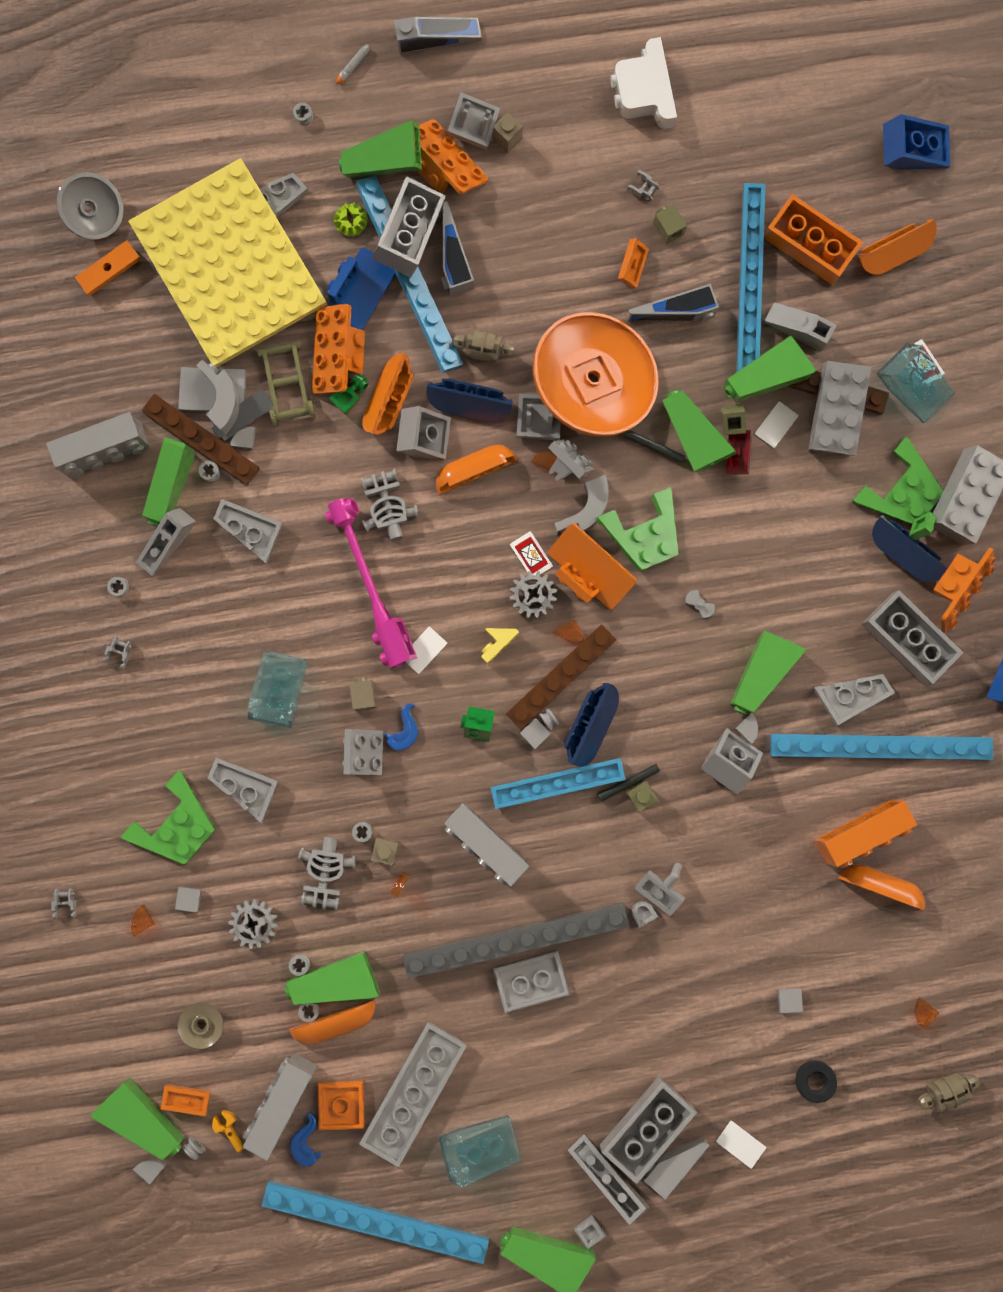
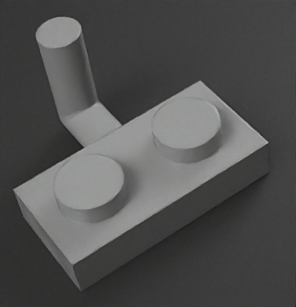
[635,863,685,916]

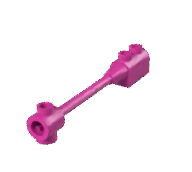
[325,498,418,668]

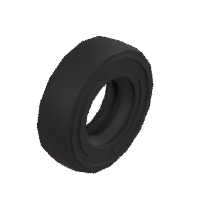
[795,1060,837,1103]

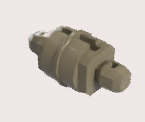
[453,330,514,362]
[917,1073,980,1112]

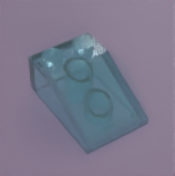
[876,343,955,423]
[248,650,308,729]
[438,1115,521,1188]

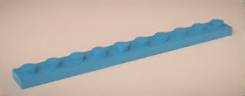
[355,175,463,374]
[736,183,766,373]
[770,734,993,760]
[262,1181,489,1264]

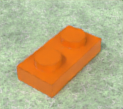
[618,238,649,288]
[160,1084,211,1116]

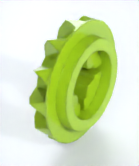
[334,202,368,237]

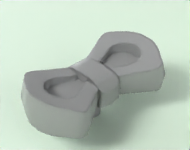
[685,590,715,619]

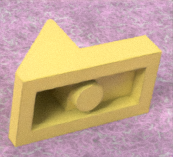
[481,628,519,665]

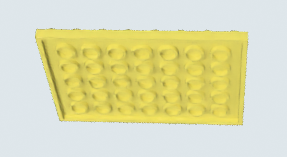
[129,158,327,368]

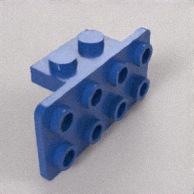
[327,248,396,330]

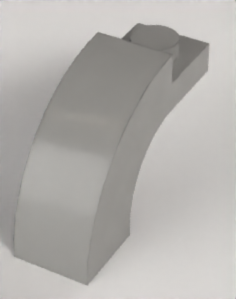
[196,359,240,435]
[554,475,609,535]

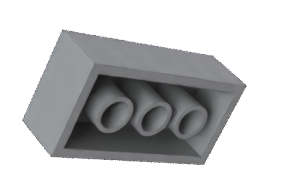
[372,176,445,278]
[808,361,871,456]
[46,412,150,478]
[933,445,1003,546]
[861,590,963,686]
[444,803,529,886]
[243,1053,318,1160]
[600,1076,697,1184]

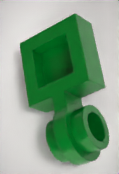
[329,374,369,415]

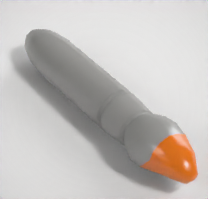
[336,44,370,84]

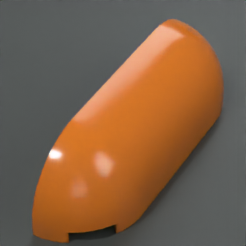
[858,219,937,275]
[362,353,414,435]
[436,445,518,495]
[838,864,925,911]
[289,998,376,1045]

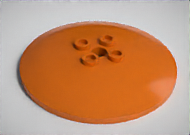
[533,312,659,437]

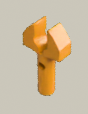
[212,1110,244,1152]

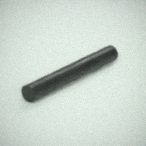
[623,430,685,463]
[597,764,660,802]

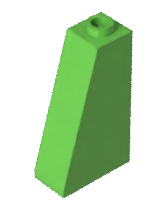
[339,121,422,178]
[723,336,817,403]
[662,390,737,473]
[142,437,196,527]
[730,631,806,715]
[285,950,380,1005]
[90,1078,185,1160]
[499,1227,596,1292]

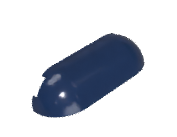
[426,379,513,422]
[872,516,948,582]
[564,683,619,767]

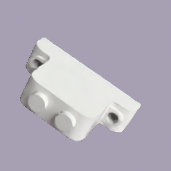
[610,37,677,129]

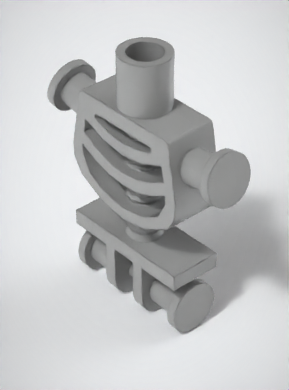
[361,468,418,540]
[297,836,356,911]

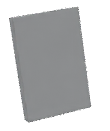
[178,367,247,412]
[493,950,570,1013]

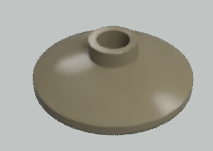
[178,1002,223,1049]

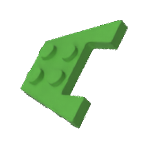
[852,437,943,526]
[595,488,679,572]
[121,770,216,865]

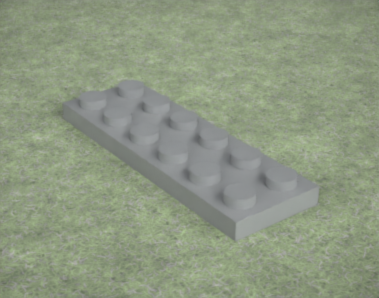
[359,1021,467,1168]

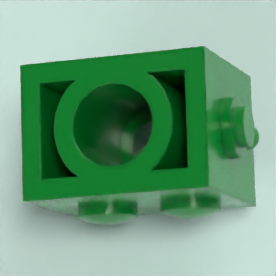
[460,706,495,742]

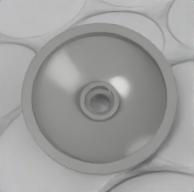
[56,172,123,240]

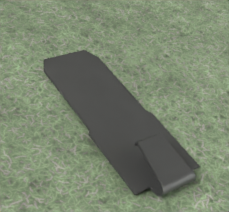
[211,391,273,441]

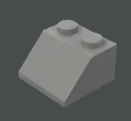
[397,406,451,460]
[701,728,763,795]

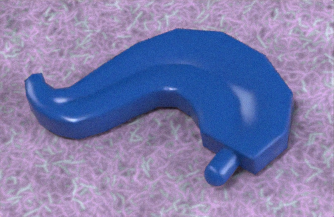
[385,703,418,751]
[290,1113,322,1167]

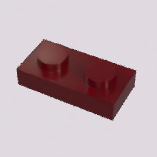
[726,430,752,475]

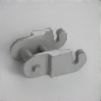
[627,170,660,201]
[102,636,132,669]
[51,888,77,919]

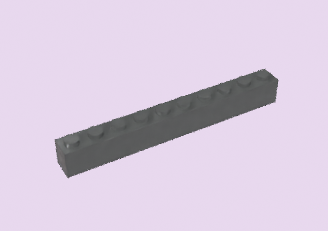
[403,902,629,979]

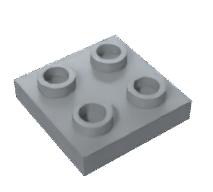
[447,92,500,150]
[516,393,561,440]
[548,439,595,481]
[342,729,383,775]

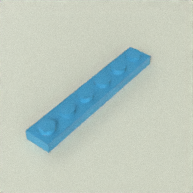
[491,758,626,809]

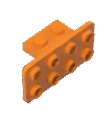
[417,119,488,194]
[312,304,365,394]
[548,523,637,609]
[933,548,996,634]

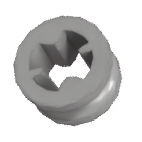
[293,102,313,125]
[199,461,220,482]
[107,577,129,597]
[539,709,560,730]
[352,822,373,842]
[289,954,310,976]
[298,1003,320,1022]
[182,1136,206,1160]

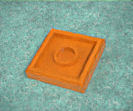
[318,1080,365,1131]

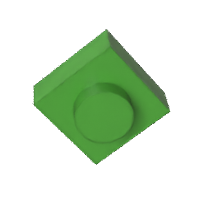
[909,512,936,541]

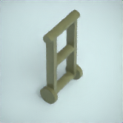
[257,341,316,427]

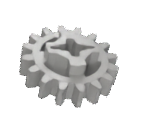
[510,571,557,619]
[228,898,279,949]

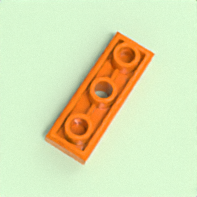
[75,240,141,297]

